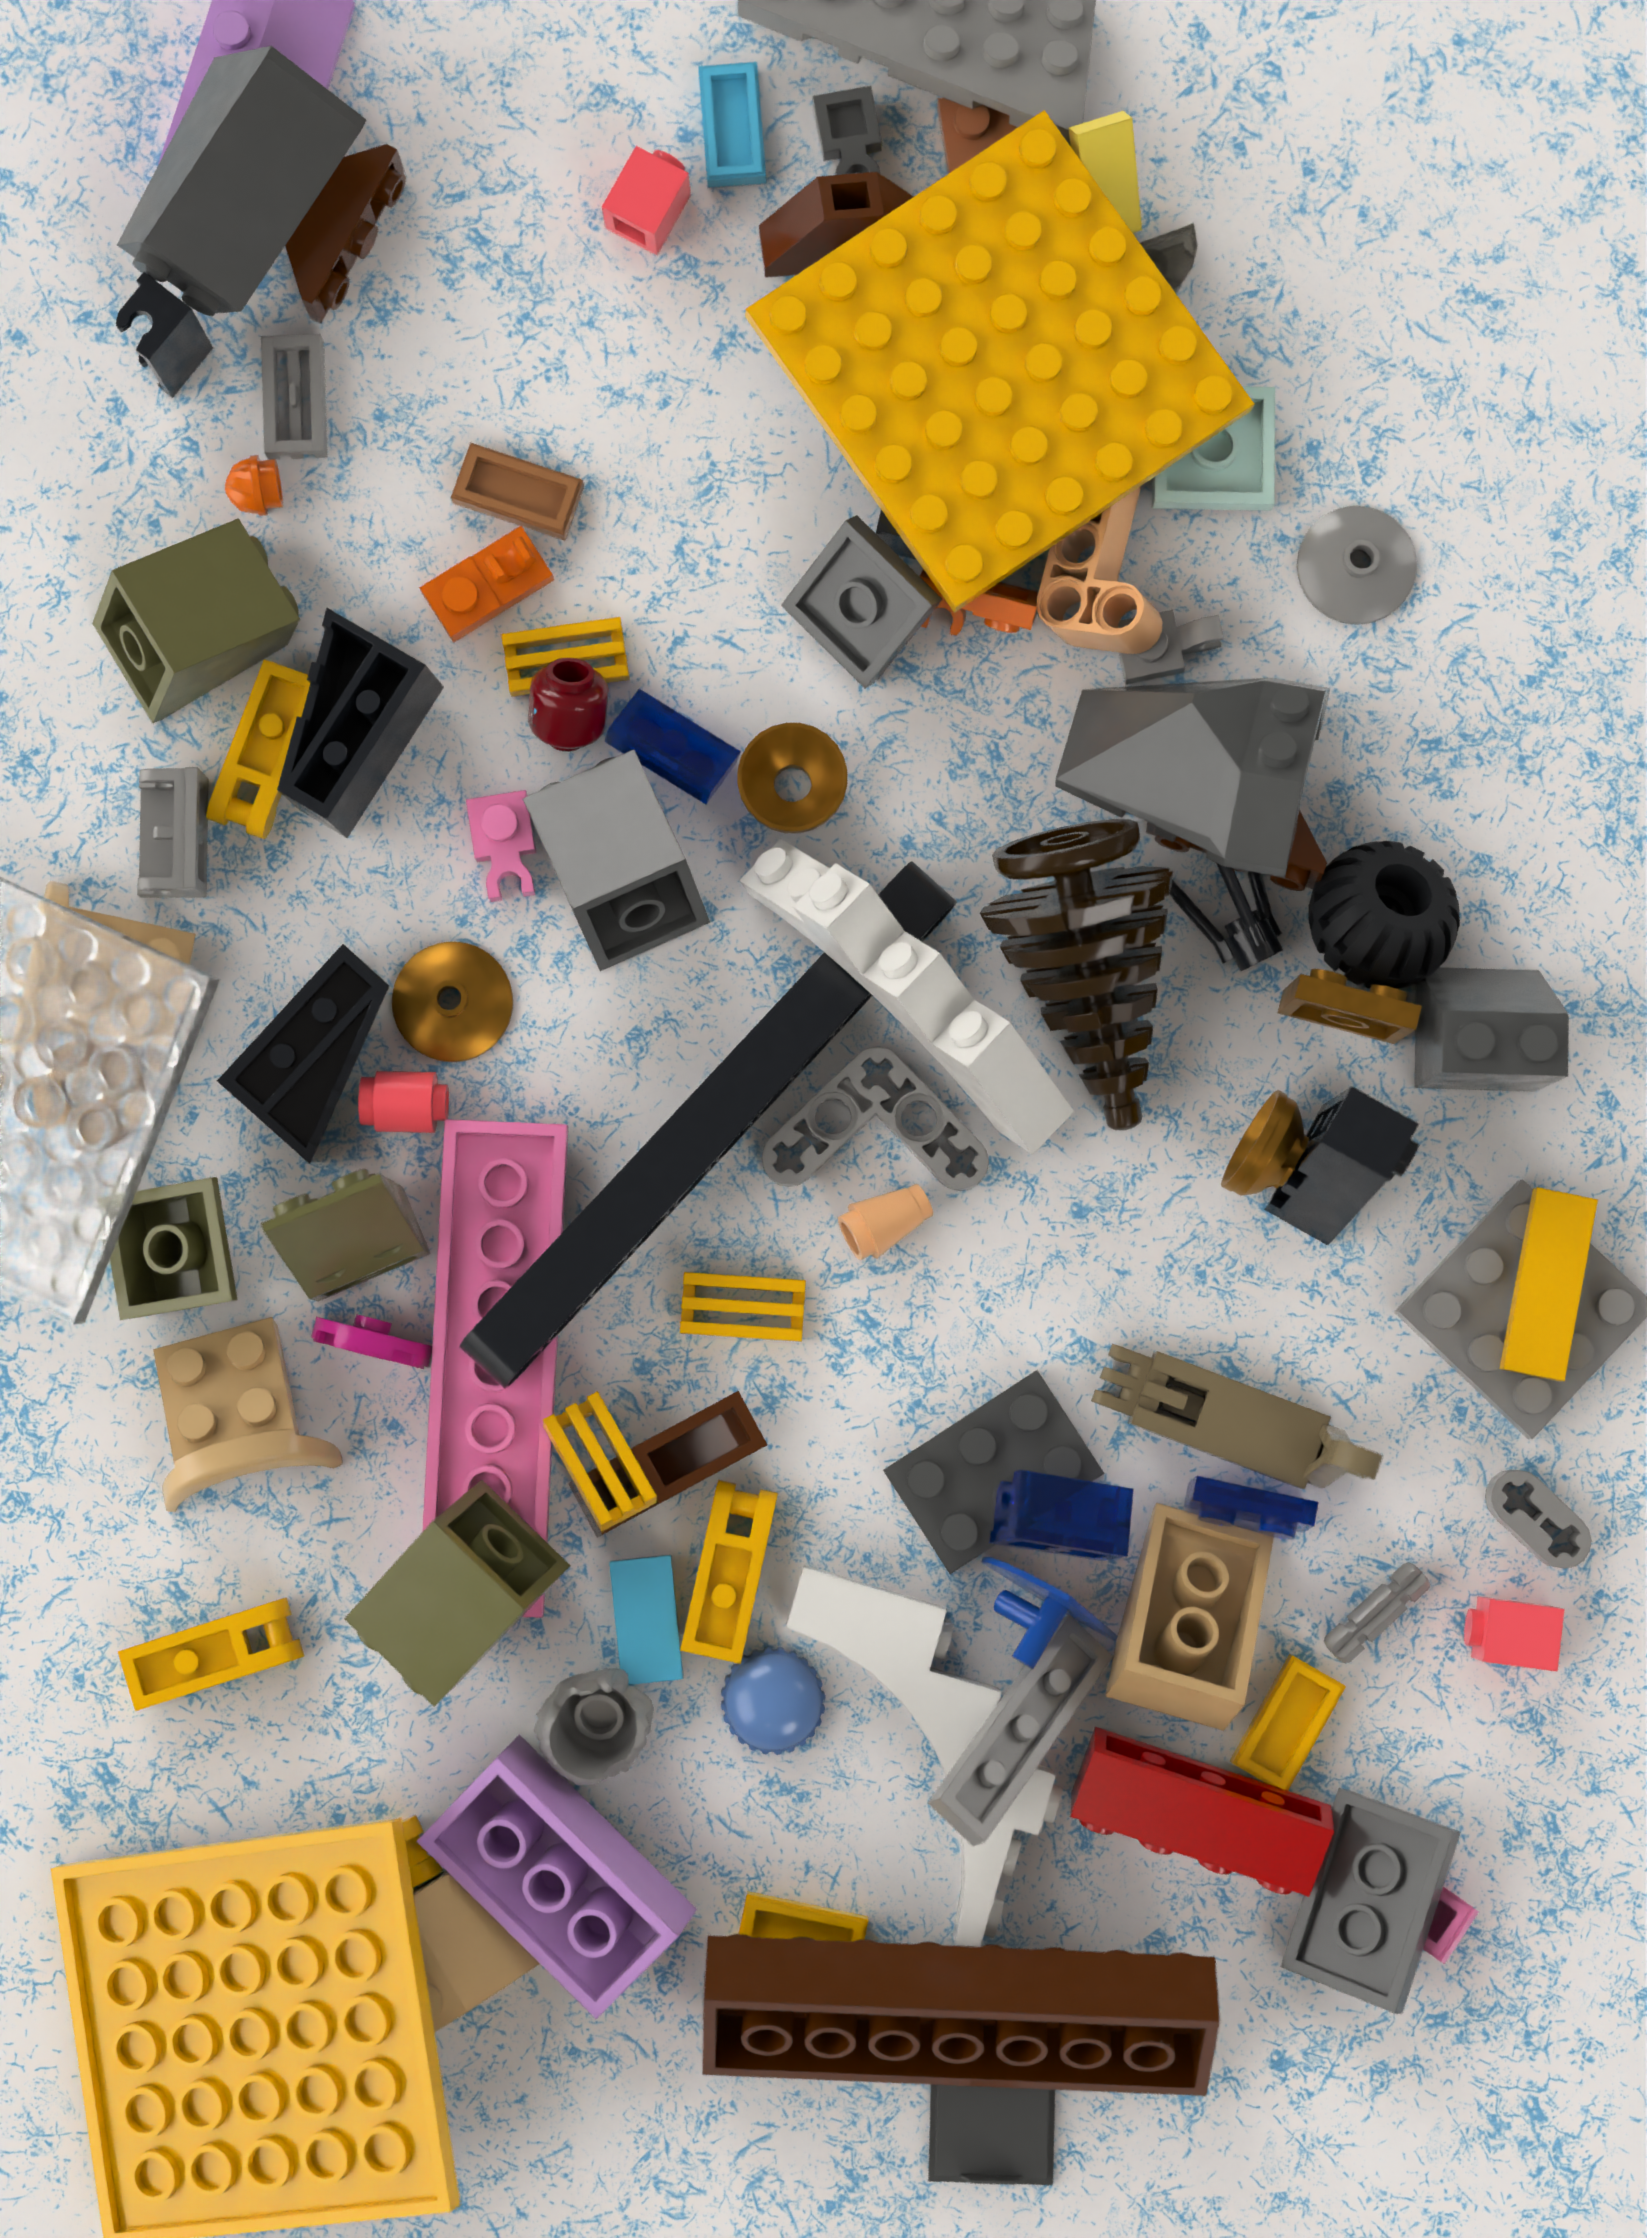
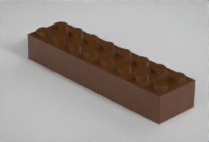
[702,1934,1220,2096]

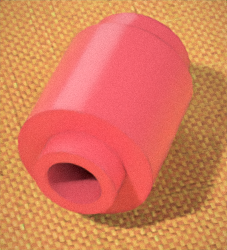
[358,1071,449,1133]

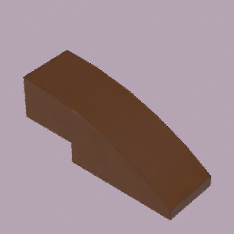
[569,1391,767,1538]

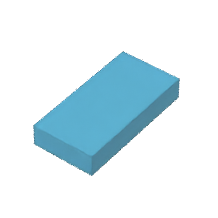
[698,62,766,188]
[609,1554,684,1685]

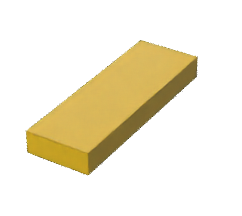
[1499,1187,1598,1382]

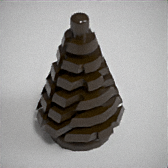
[980,819,1173,1131]

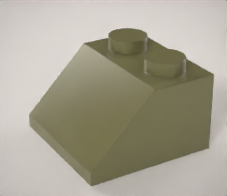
[100,1177,238,1320]

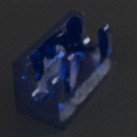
[989,1470,1134,1561]

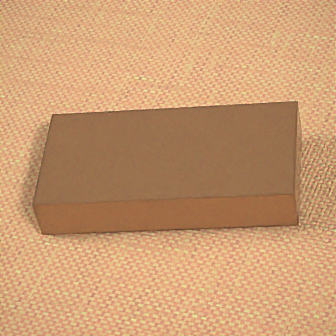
[451,443,585,541]

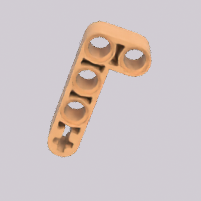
[1037,486,1163,654]

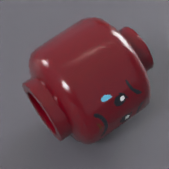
[528,657,609,752]

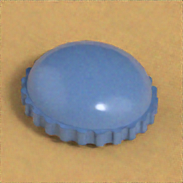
[721,1646,825,1755]

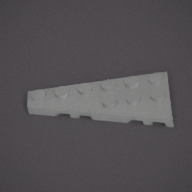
[738,0,1096,145]

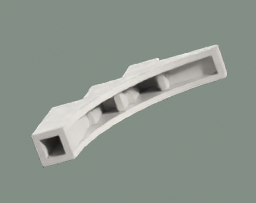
[739,838,1074,1155]
[786,1565,1063,1947]

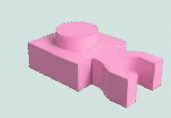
[466,790,536,902]

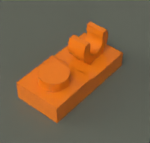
[419,526,554,643]
[919,569,1038,636]

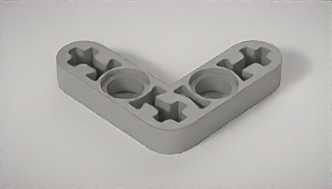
[762,1047,989,1191]

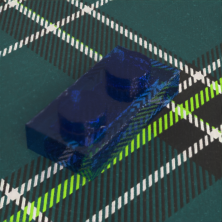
[604,688,741,805]
[1184,1476,1319,1540]

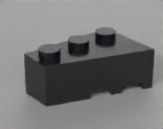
[277,607,444,838]
[217,944,389,1164]
[1264,1087,1419,1245]

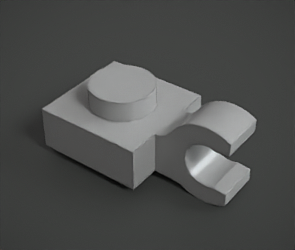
[1118,610,1224,685]

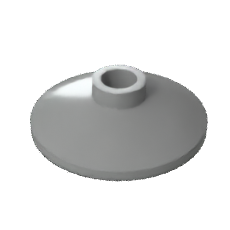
[1297,506,1417,624]

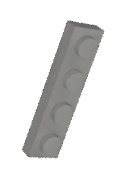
[928,1615,1113,1846]

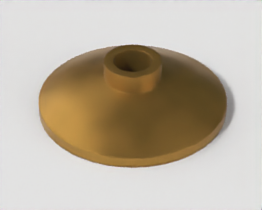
[392,942,513,1062]

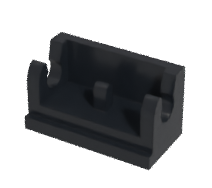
[116,272,213,398]

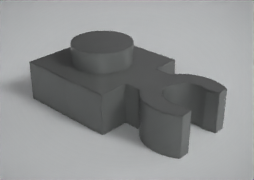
[813,86,882,175]

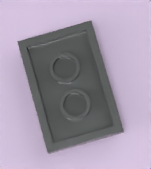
[883,1370,1105,1574]
[1280,1788,1461,2014]

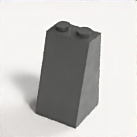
[117,46,366,316]

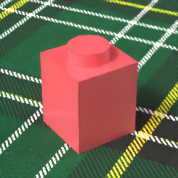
[602,146,691,255]
[1464,1596,1564,1672]

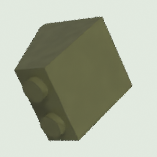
[92,518,300,724]
[344,1480,571,1707]

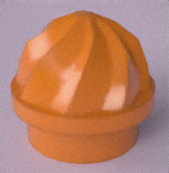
[225,455,283,516]

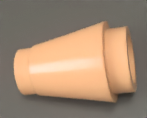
[838,1184,933,1260]

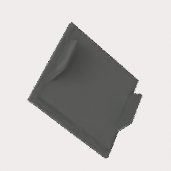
[928,2085,1055,2185]

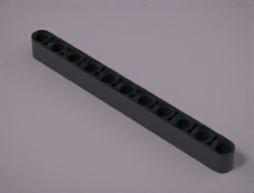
[459,861,957,1389]

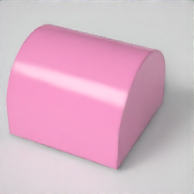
[1423,1887,1479,1964]

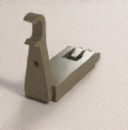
[1091,1344,1383,1489]

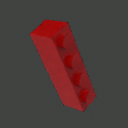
[1070,1726,1334,1897]

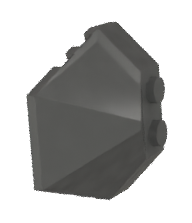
[1055,678,1330,878]

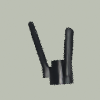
[1169,863,1283,971]

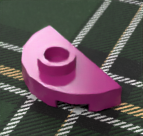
[311,1314,432,1369]

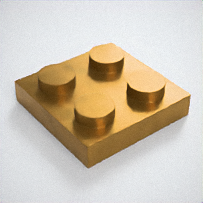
[1277,969,1422,1044]

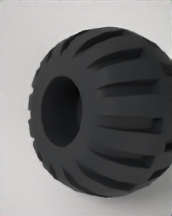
[1308,841,1460,989]

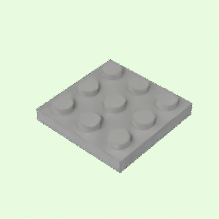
[1394,1179,1647,1439]

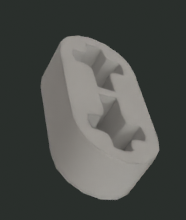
[1485,1469,1592,1569]

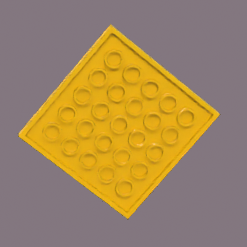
[745,110,1255,613]
[51,1817,461,2238]

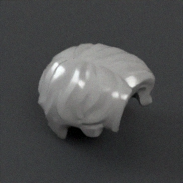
[533,1668,654,1786]

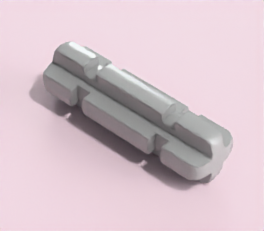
[1324,1562,1430,1664]

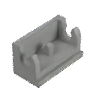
[137,767,209,898]

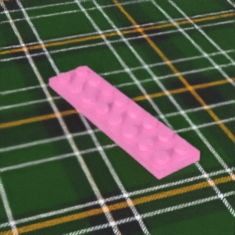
[422,1119,569,1618]

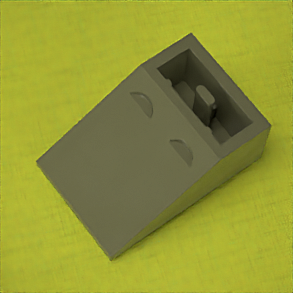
[261,1169,431,1302]

